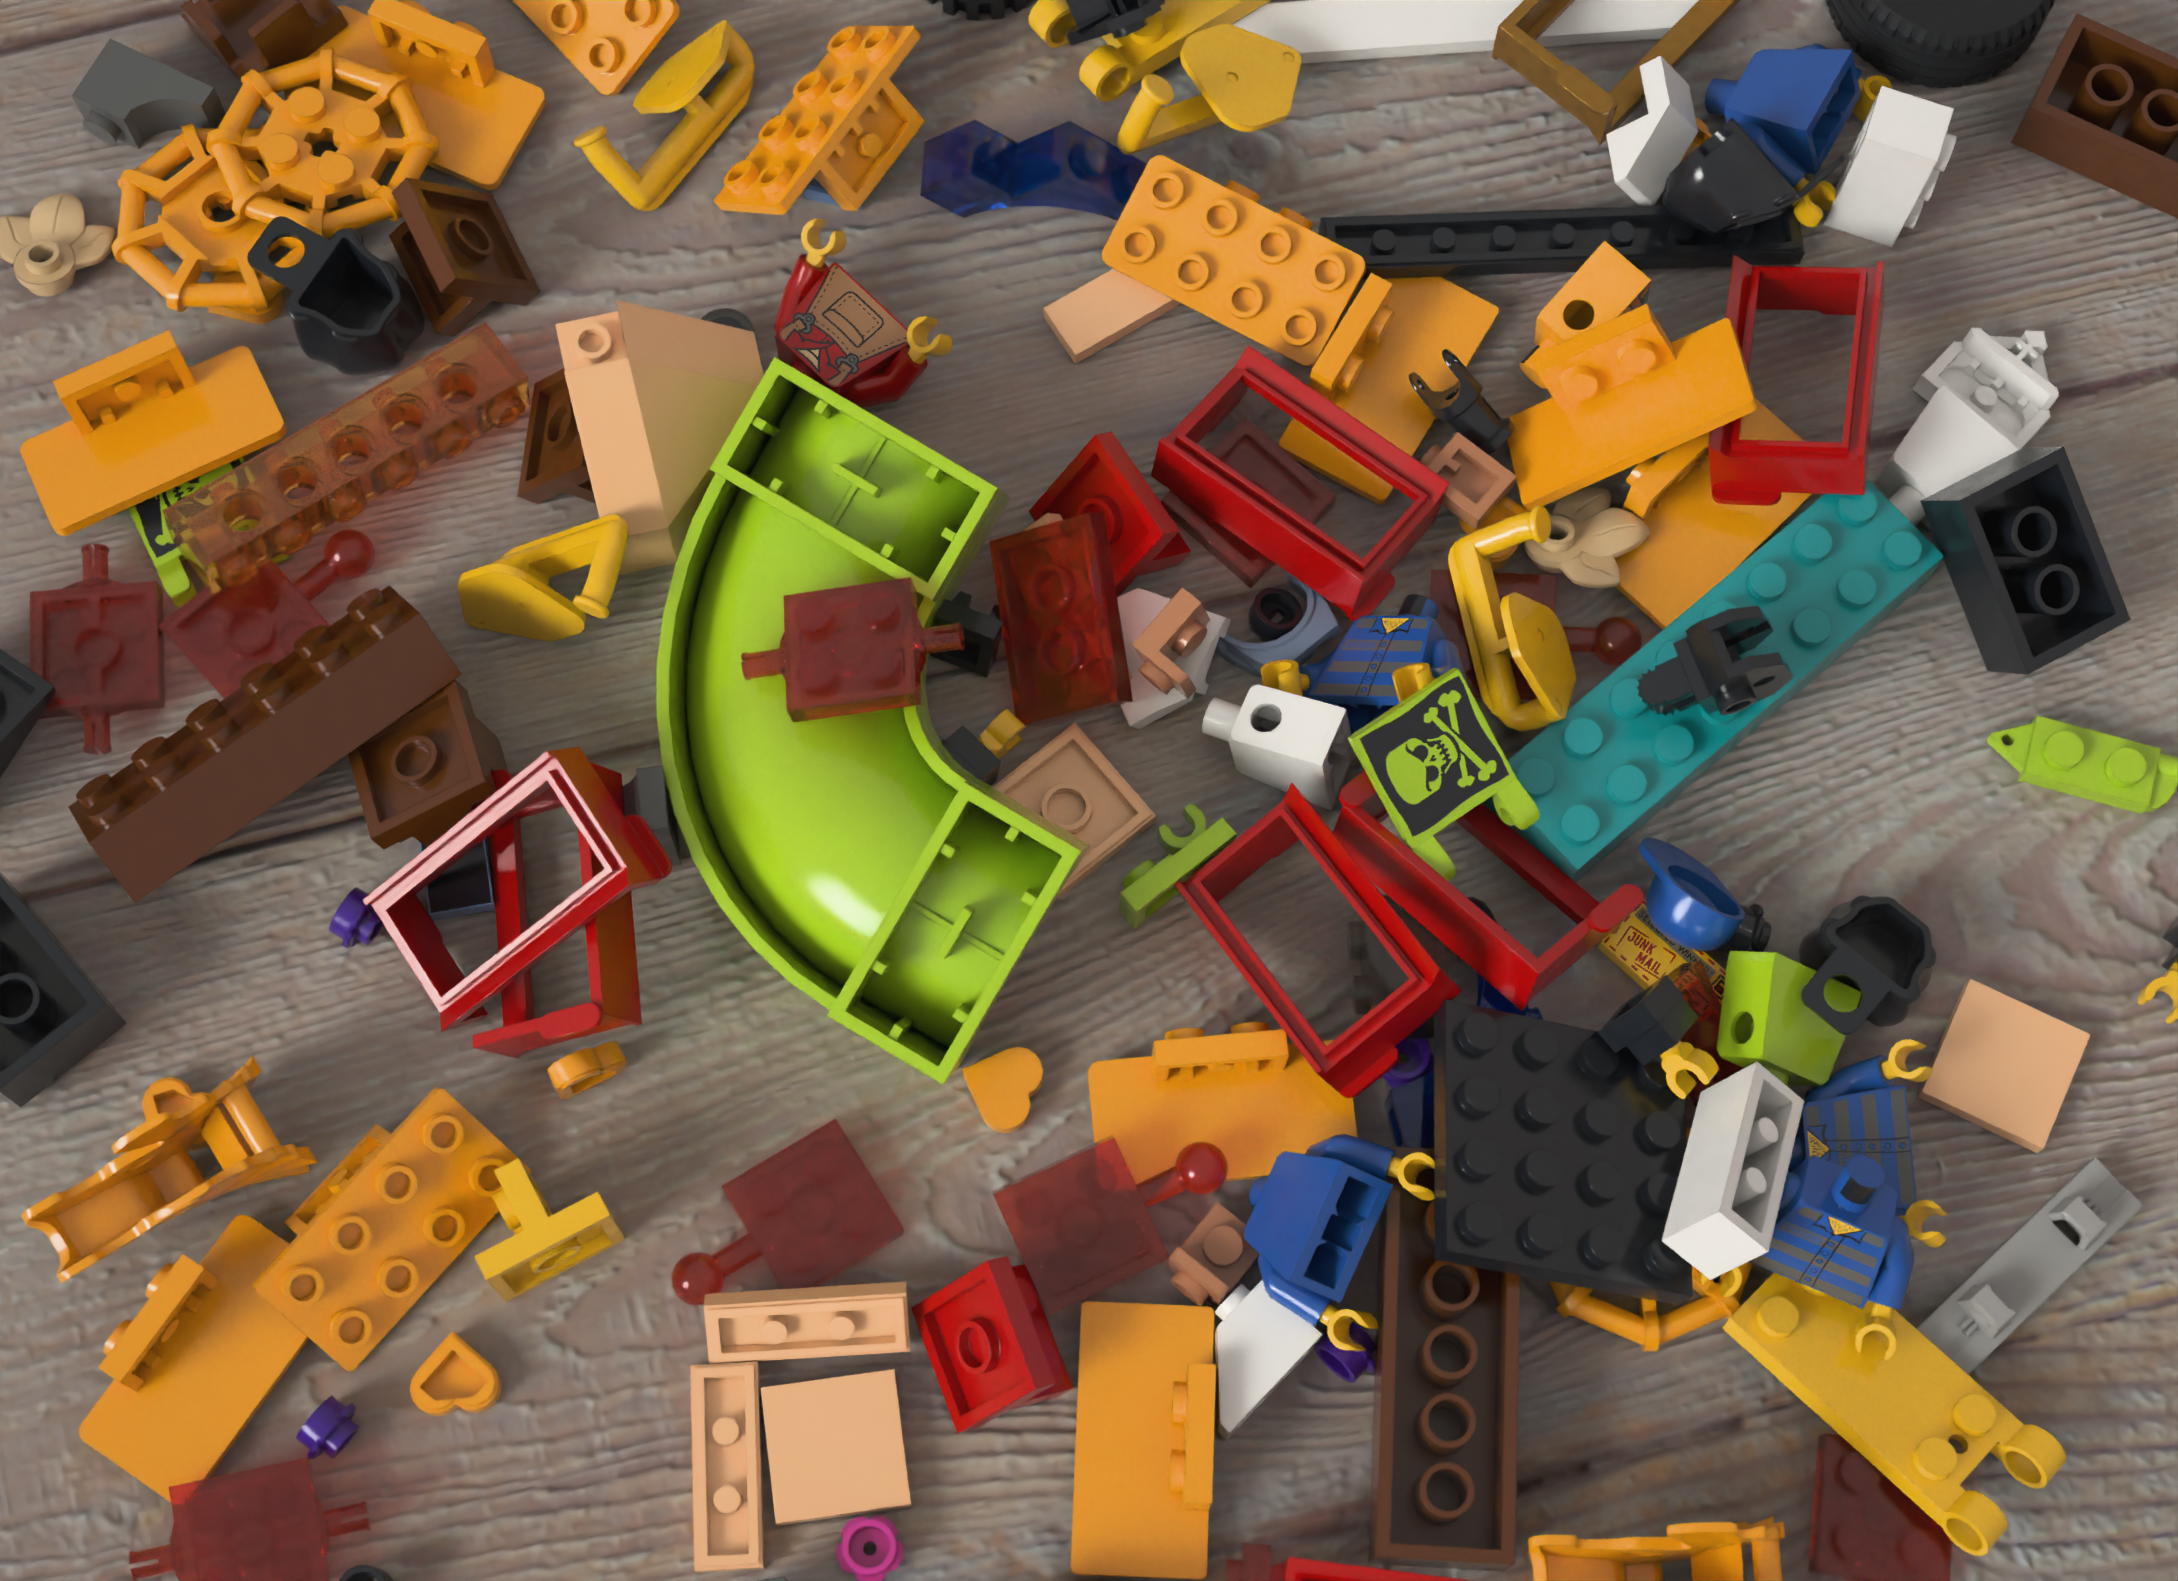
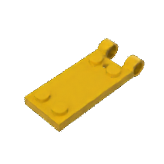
[1028,0,1271,102]
[1722,1272,2066,1556]

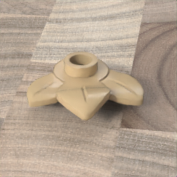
[0,193,116,297]
[1524,487,1650,588]

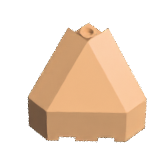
[555,300,764,575]

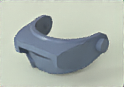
[1215,571,1338,677]

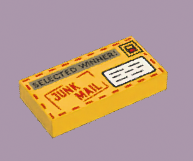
[1597,899,1726,1034]

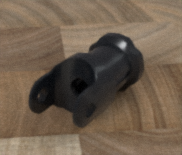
[1409,348,1515,455]

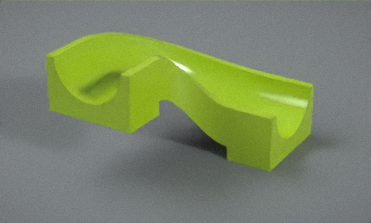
[656,357,1090,1085]

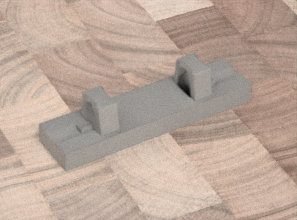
[1915,1157,2144,1375]

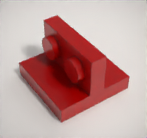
[1029,431,1191,606]
[911,1256,1073,1434]

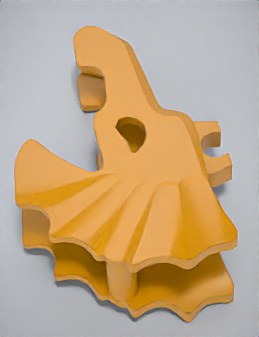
[21,1055,318,1284]
[1528,1517,1785,1581]

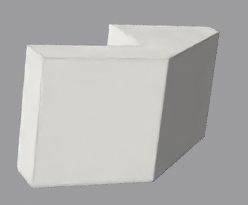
[1606,56,1698,206]

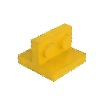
[474,1158,625,1302]

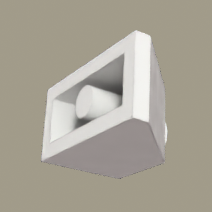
[1214,1280,1323,1441]

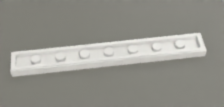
[1232,0,1698,64]

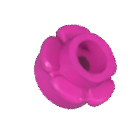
[836,1515,904,1581]

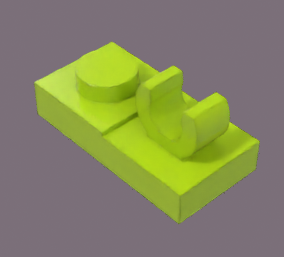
[1119,804,1237,929]

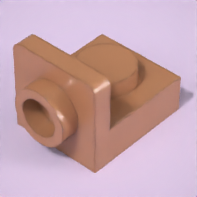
[1420,432,1517,530]
[1132,587,1211,699]
[1167,1202,1259,1308]

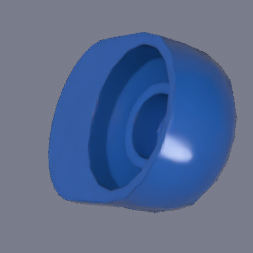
[1639,837,1745,951]

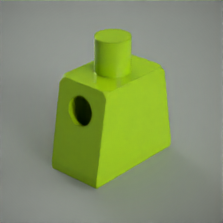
[1716,951,1861,1087]

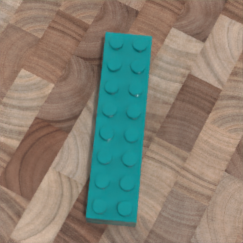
[1482,478,1944,883]

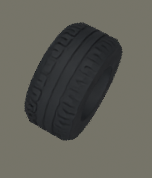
[1826,0,2055,88]

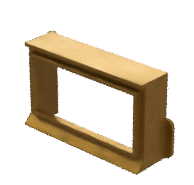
[1491,0,1741,146]

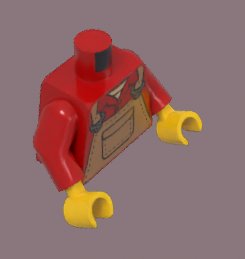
[774,219,952,408]

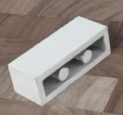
[1823,86,1957,247]
[1661,1062,1804,1280]

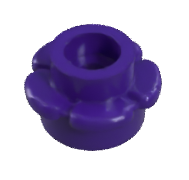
[329,887,384,948]
[1380,1030,1434,1090]
[1314,1322,1376,1383]
[296,1396,359,1459]

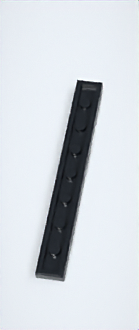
[1318,206,1805,280]

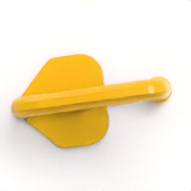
[573,20,755,212]
[1116,23,1301,155]
[1448,506,1576,731]
[457,514,629,642]

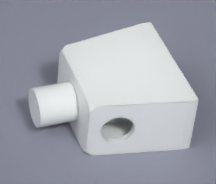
[1877,384,2020,531]
[1202,684,1355,810]

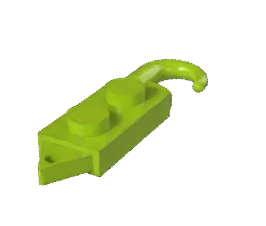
[1986,715,2178,814]

